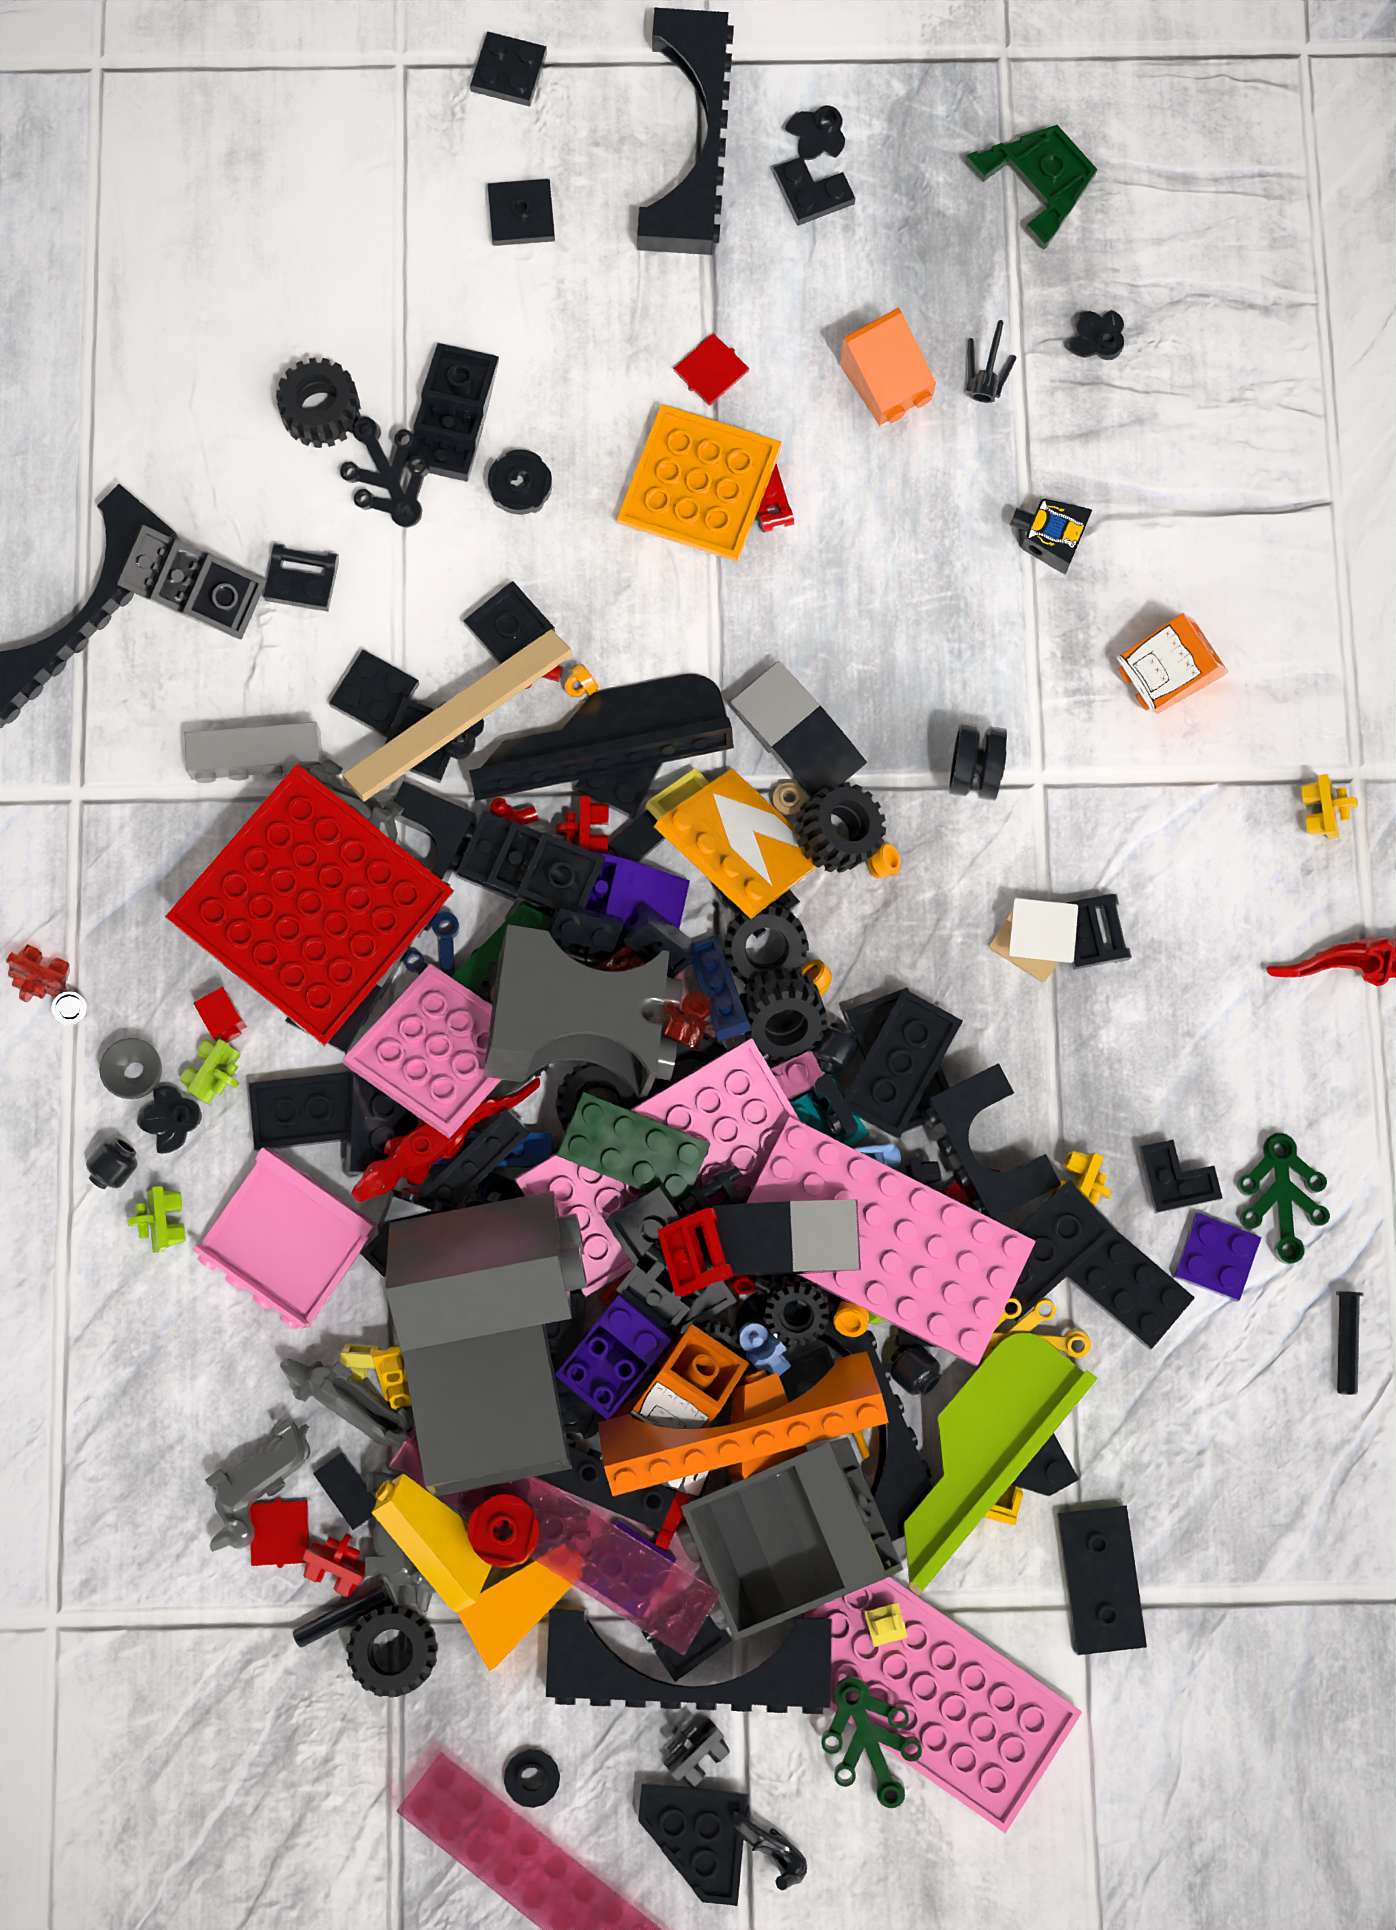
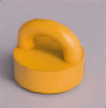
[565,663,599,697]
[867,843,901,879]
[801,959,832,996]
[834,1300,869,1337]

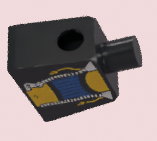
[1010,499,1092,575]

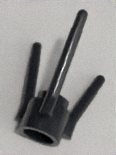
[966,320,1017,403]

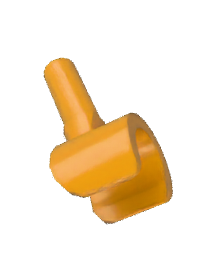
[852,1430,871,1459]

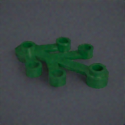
[1237,1133,1330,1265]
[821,1677,922,1808]

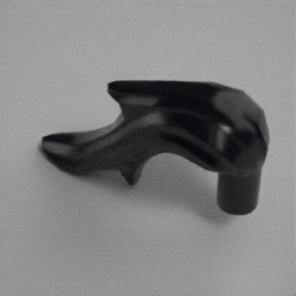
[731,1811,807,1891]

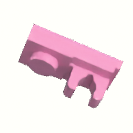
[770,1051,823,1099]

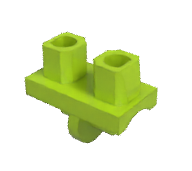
[180,1039,241,1105]
[127,1186,186,1253]

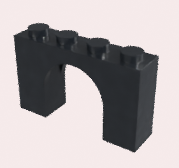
[393,781,477,938]
[920,1063,1061,1220]

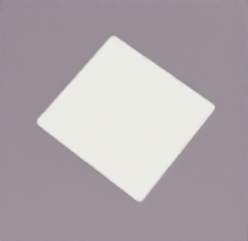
[1009,898,1078,963]

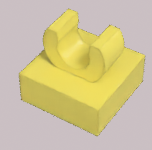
[340,1343,380,1383]
[864,1602,908,1647]

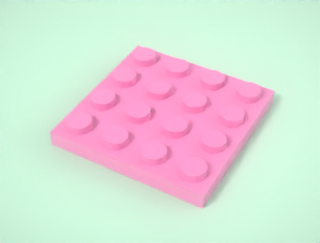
[343,964,502,1138]

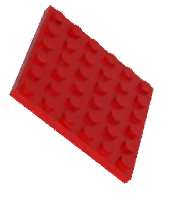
[165,764,454,1047]

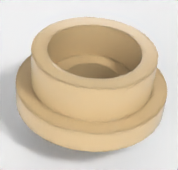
[773,783,806,816]

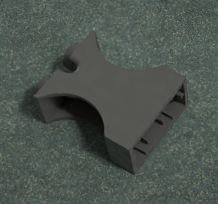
[483,924,683,1102]

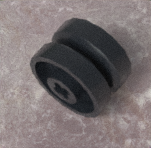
[949,722,1007,801]

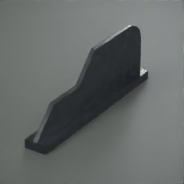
[469,674,734,801]

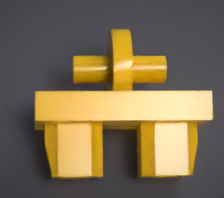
[1301,774,1358,839]
[1051,1151,1112,1205]
[372,1345,411,1409]

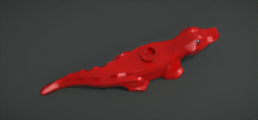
[1266,937,1396,986]
[351,1078,540,1202]

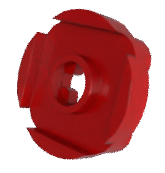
[468,1494,540,1568]

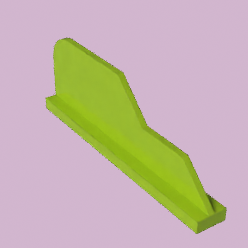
[903,1333,1098,1596]

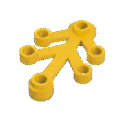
[982,1296,1091,1360]

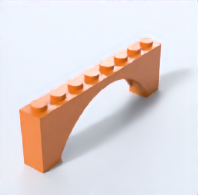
[598,1351,889,1496]

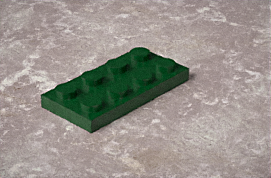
[556,1091,711,1205]

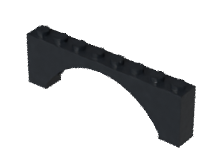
[637,7,734,255]
[0,484,179,728]
[756,1278,933,1542]
[546,1609,833,1714]

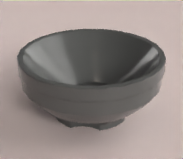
[99,1038,162,1100]

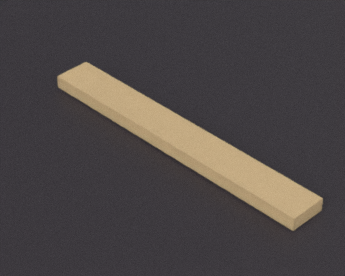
[342,629,572,802]

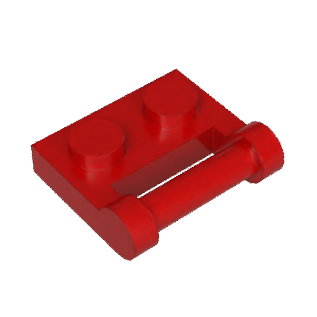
[657,1208,733,1297]

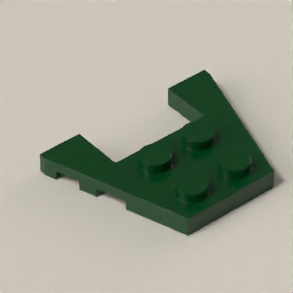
[965,124,1097,250]
[452,904,581,994]

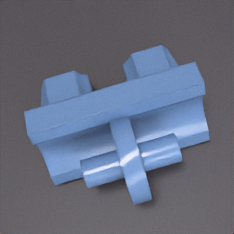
[738,1322,791,1376]

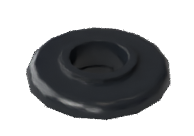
[504,1749,560,1808]

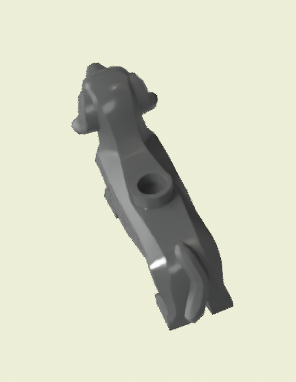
[305,759,405,842]
[280,1359,416,1447]
[205,1419,311,1552]
[365,1461,436,1612]

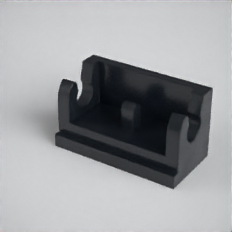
[624,902,695,978]

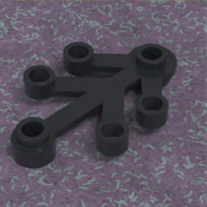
[340,417,430,528]

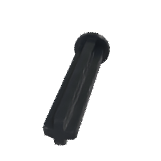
[1336,1291,1364,1395]
[292,1579,396,1648]

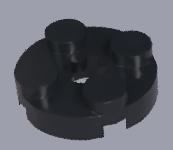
[488,449,552,515]

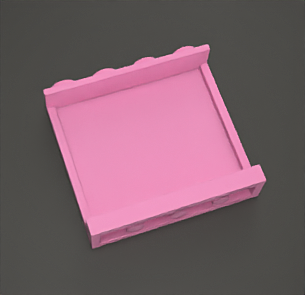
[192,1147,378,1329]

